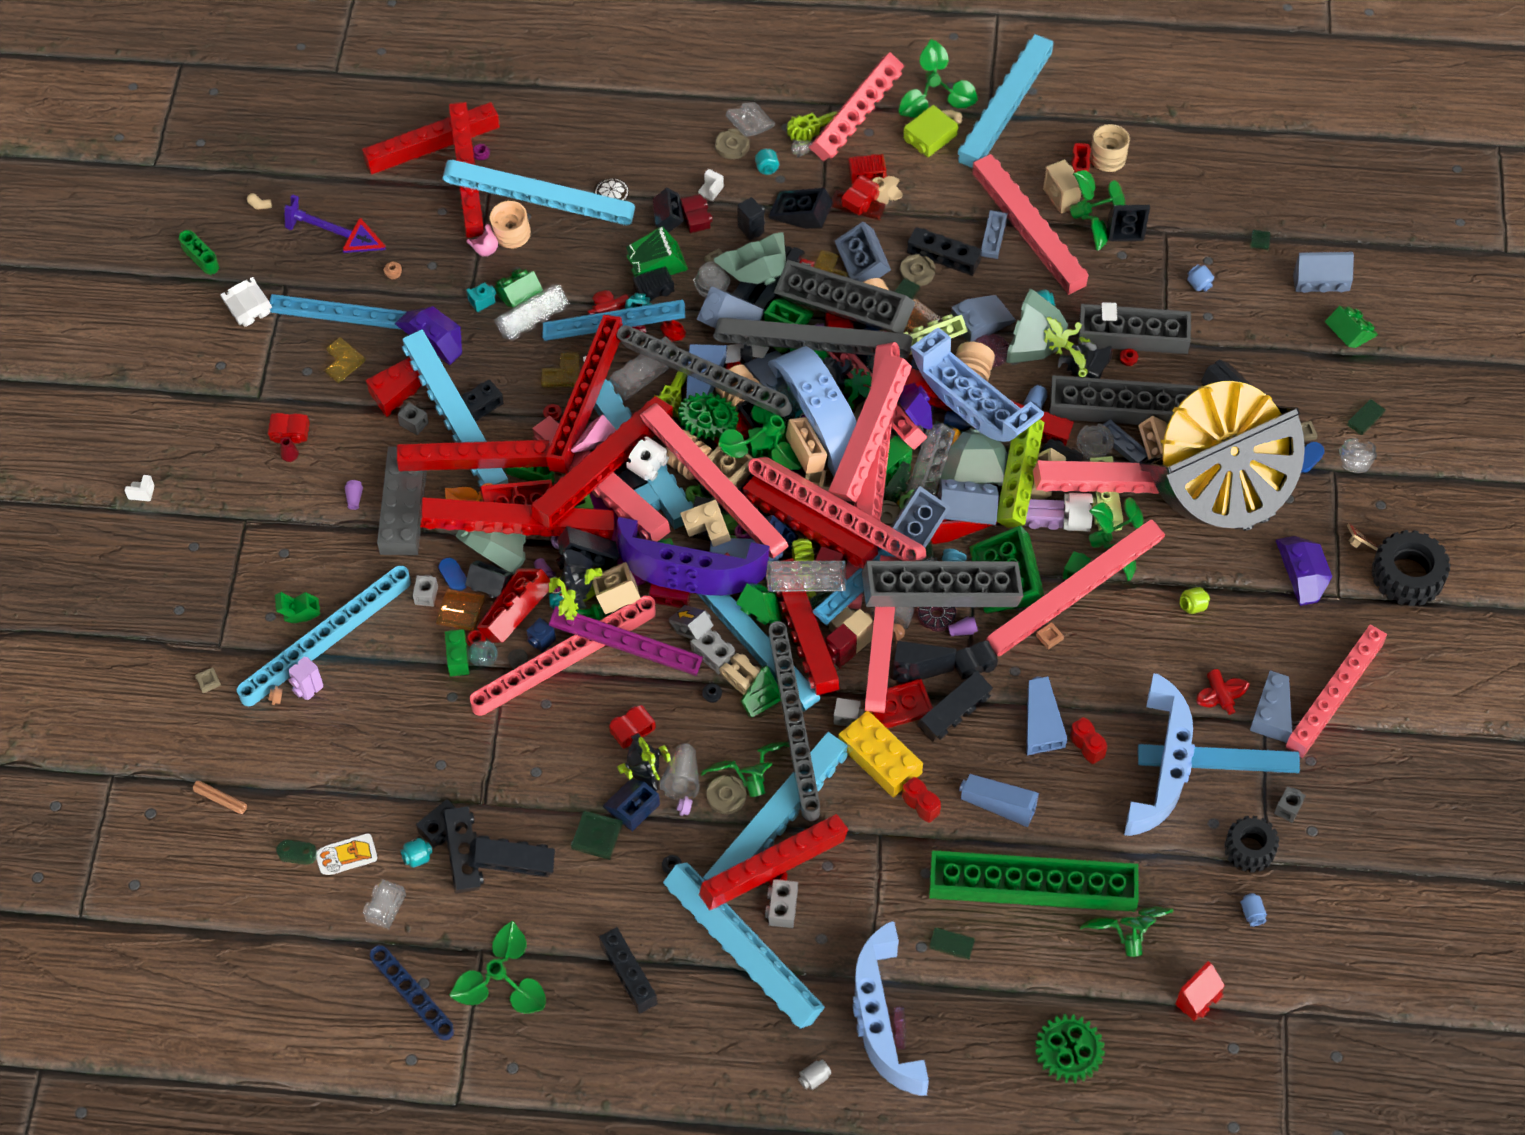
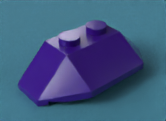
[395,306,462,365]
[898,383,933,430]
[1276,536,1332,606]

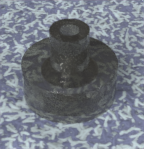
[508,649,528,669]

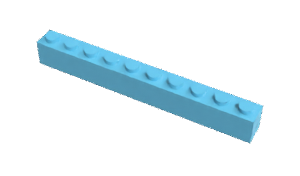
[958,34,1053,168]
[402,330,508,486]
[594,378,693,530]
[703,732,848,881]
[663,862,825,1028]

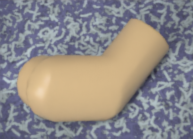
[941,110,963,124]
[247,193,272,210]

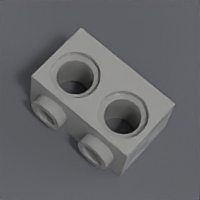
[690,629,735,675]
[765,879,798,928]

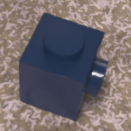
[526,618,556,653]

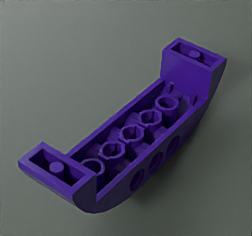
[617,517,770,596]

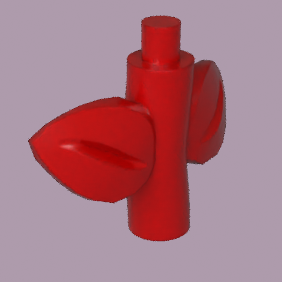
[587,291,629,315]
[1196,669,1250,715]

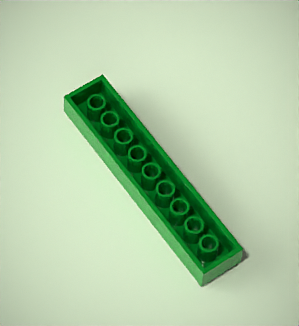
[929,851,1139,912]

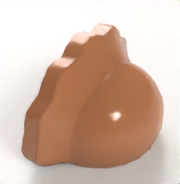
[892,623,905,644]

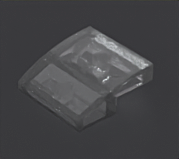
[726,102,775,137]

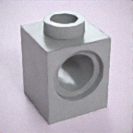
[413,575,438,607]
[834,698,864,726]

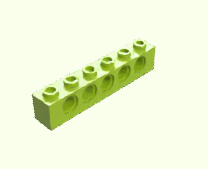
[997,419,1045,528]

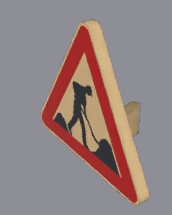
[1347,523,1378,551]

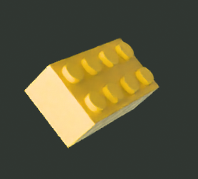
[838,711,923,798]

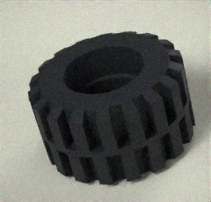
[1224,816,1279,872]

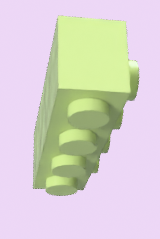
[904,314,968,355]
[1089,456,1123,531]

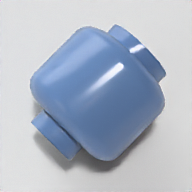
[1187,264,1214,292]

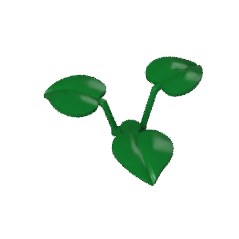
[899,39,978,118]
[1070,170,1125,251]
[718,397,802,470]
[1089,497,1144,581]
[701,741,789,797]
[1080,906,1174,957]
[450,921,546,1014]

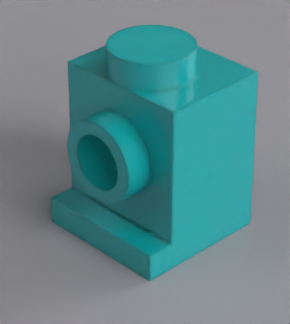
[466,282,496,312]

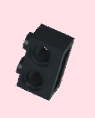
[416,799,463,849]

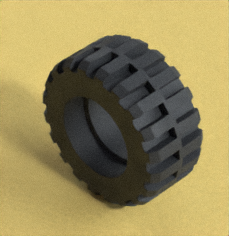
[1371,530,1450,606]

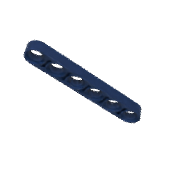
[370,945,454,1040]

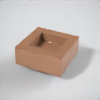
[1036,622,1064,650]

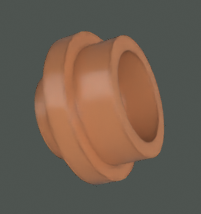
[384,262,402,279]
[269,686,283,705]

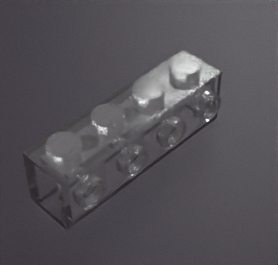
[494,284,569,340]
[610,336,677,401]
[906,423,955,496]
[766,561,847,591]

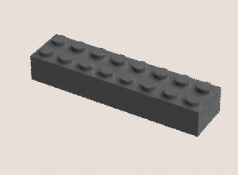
[774,260,916,333]
[1049,375,1201,425]
[862,561,1023,607]

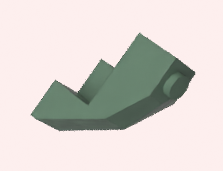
[714,232,786,285]
[1006,289,1068,363]
[938,427,1008,486]
[456,530,526,575]

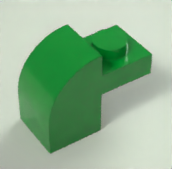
[275,592,320,623]

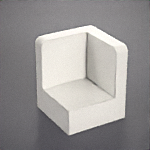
[698,169,724,201]
[125,475,155,501]

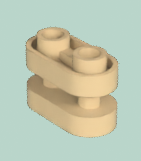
[719,653,761,695]

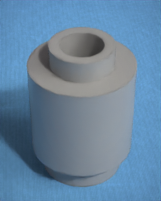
[799,1059,831,1090]

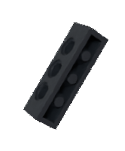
[907,227,982,276]
[443,806,484,894]
[599,927,658,1014]

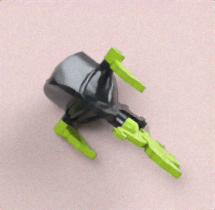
[1044,317,1112,379]
[549,550,602,621]
[617,733,671,791]

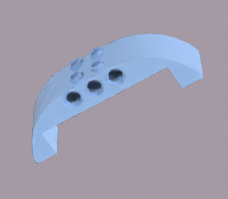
[911,327,1044,442]
[768,346,857,476]
[1124,673,1195,836]
[853,922,928,1096]

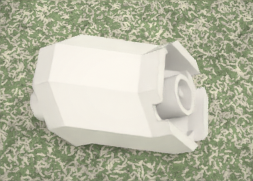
[220,277,272,327]

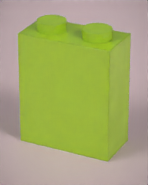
[904,105,958,158]

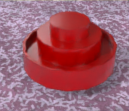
[660,320,686,342]

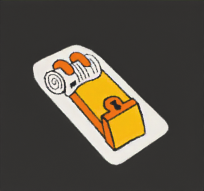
[316,834,377,875]

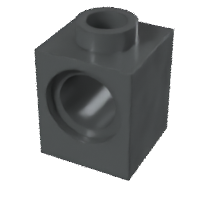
[398,403,429,436]
[1274,786,1306,823]

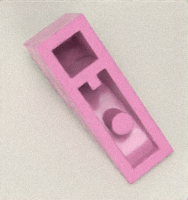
[571,414,616,453]

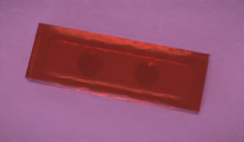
[831,190,886,221]

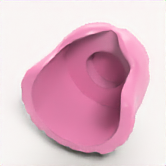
[466,224,498,256]

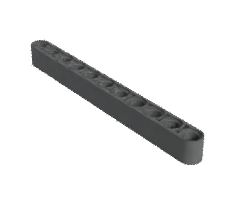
[713,318,913,358]
[617,325,792,417]
[769,621,820,821]

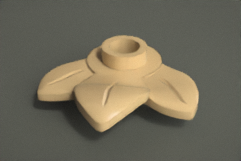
[872,176,903,205]

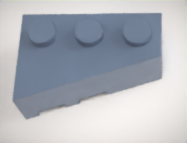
[1250,671,1292,743]

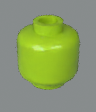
[1180,587,1210,614]

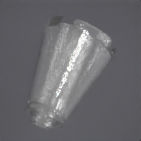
[660,744,700,800]

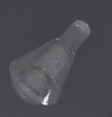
[791,140,812,158]

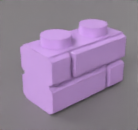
[1024,499,1064,530]
[289,657,323,700]

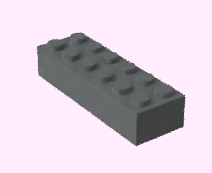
[1078,304,1191,354]
[377,447,427,555]

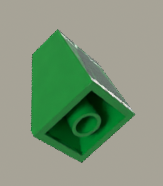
[626,226,688,276]

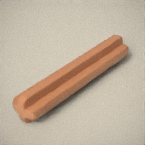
[193,781,247,814]

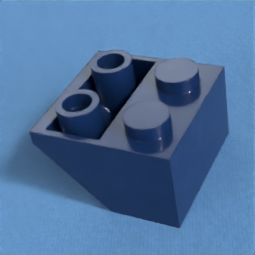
[603,779,660,831]

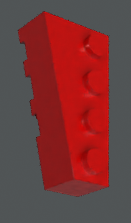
[366,357,425,417]
[477,568,550,643]

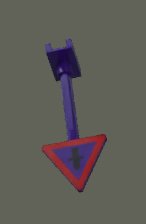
[285,194,386,253]

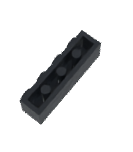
[917,671,993,742]
[469,836,555,877]

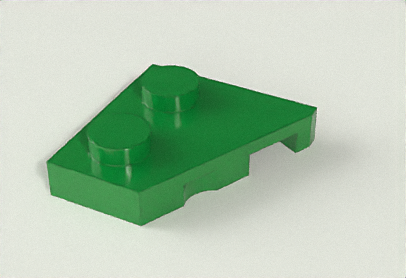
[740,665,781,718]

